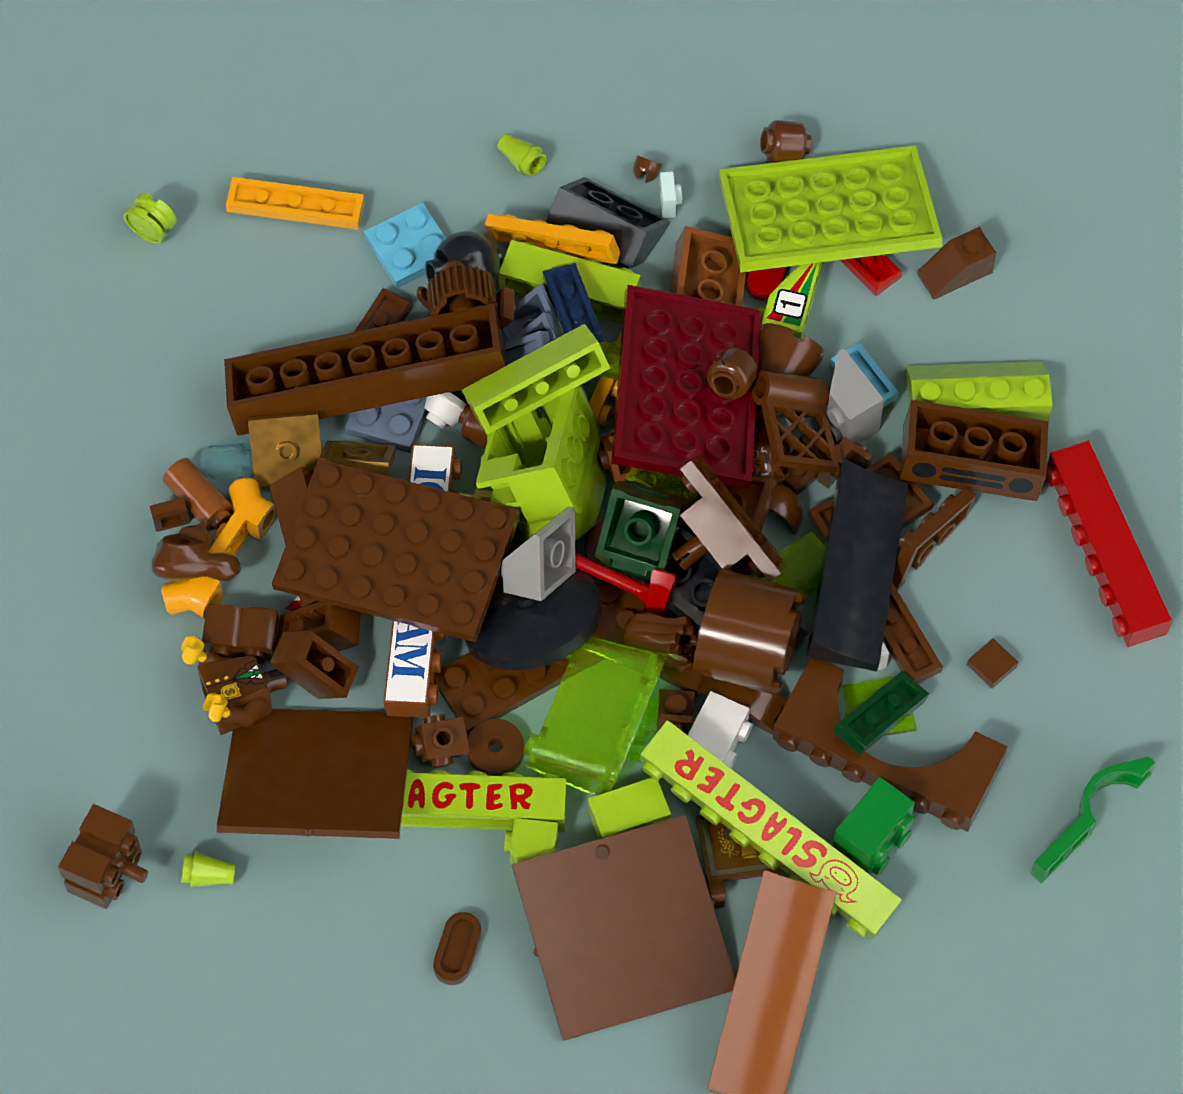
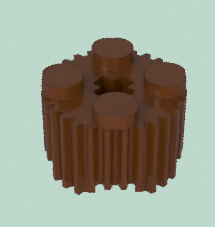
[426,260,498,316]

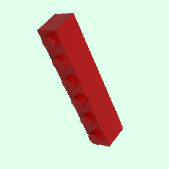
[1046,440,1172,647]

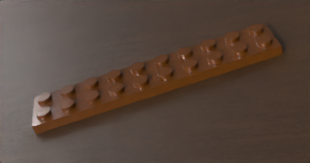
[434,535,757,736]

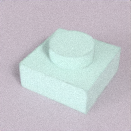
[659,172,682,218]

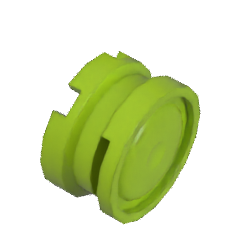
[123,192,177,244]

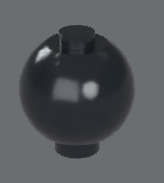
[425,231,503,284]

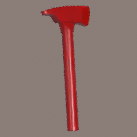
[532,534,677,615]

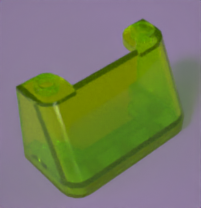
[523,636,666,796]

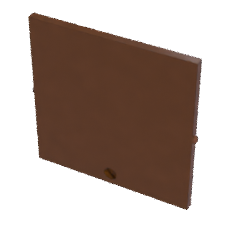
[216,709,413,839]
[511,815,735,1041]

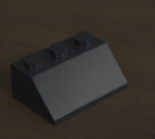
[546,177,670,269]

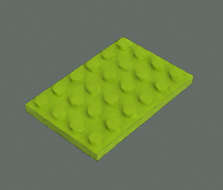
[719,145,943,272]

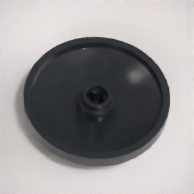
[465,568,602,670]

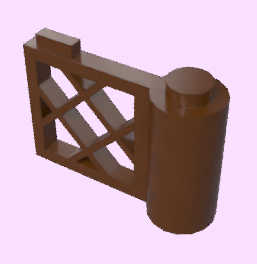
[752,370,842,473]

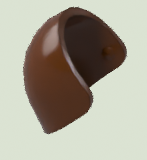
[768,484,803,535]

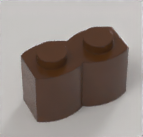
[202,604,280,664]

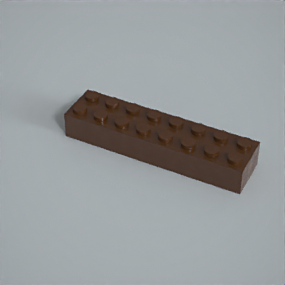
[224,303,507,436]

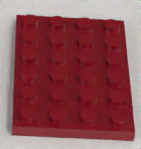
[611,285,761,489]

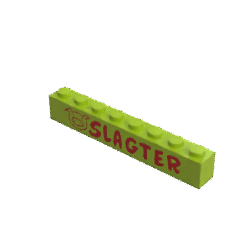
[640,720,902,939]
[401,769,567,832]

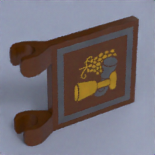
[696,815,781,909]

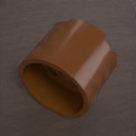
[693,569,806,696]

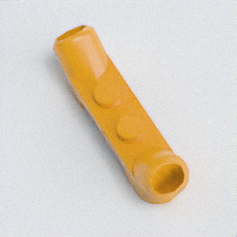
[161,477,277,619]

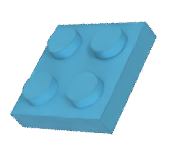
[364,202,446,288]

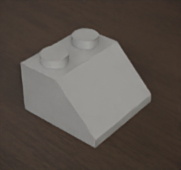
[827,348,884,444]
[500,507,576,601]

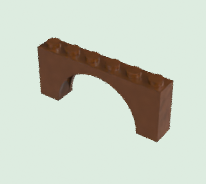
[773,658,1008,832]

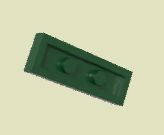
[833,671,929,755]

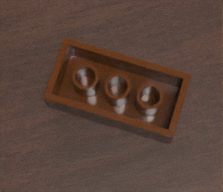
[899,399,1048,501]

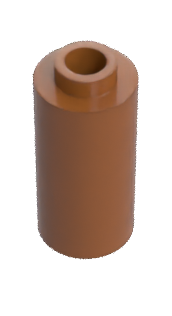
[163,458,233,530]

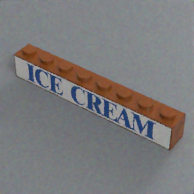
[383,444,462,718]

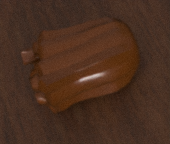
[623,612,698,673]

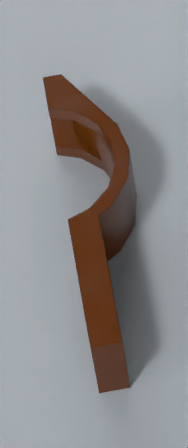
[632,652,787,735]

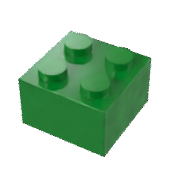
[833,777,915,876]

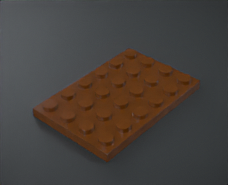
[271,459,521,642]

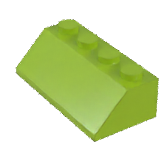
[905,361,1053,423]

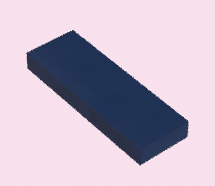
[542,263,604,343]

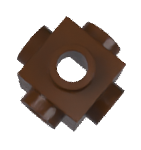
[411,714,470,768]

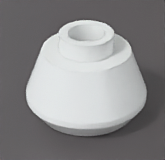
[424,392,467,429]

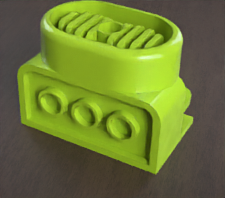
[475,385,606,541]

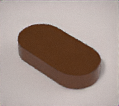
[433,912,482,985]

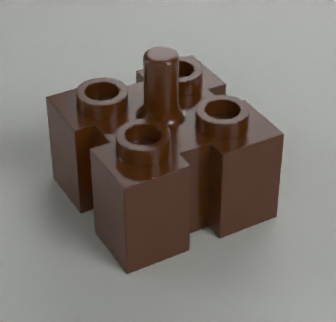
[58,804,148,910]

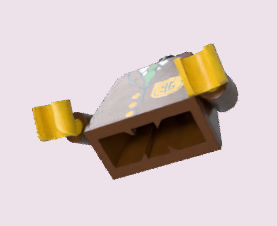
[181,635,288,735]

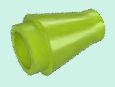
[497,133,546,177]
[181,851,235,887]

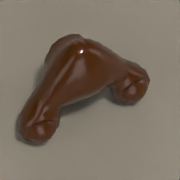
[152,523,241,581]

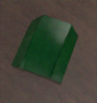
[595,481,686,580]

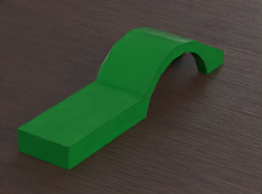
[1031,756,1155,884]

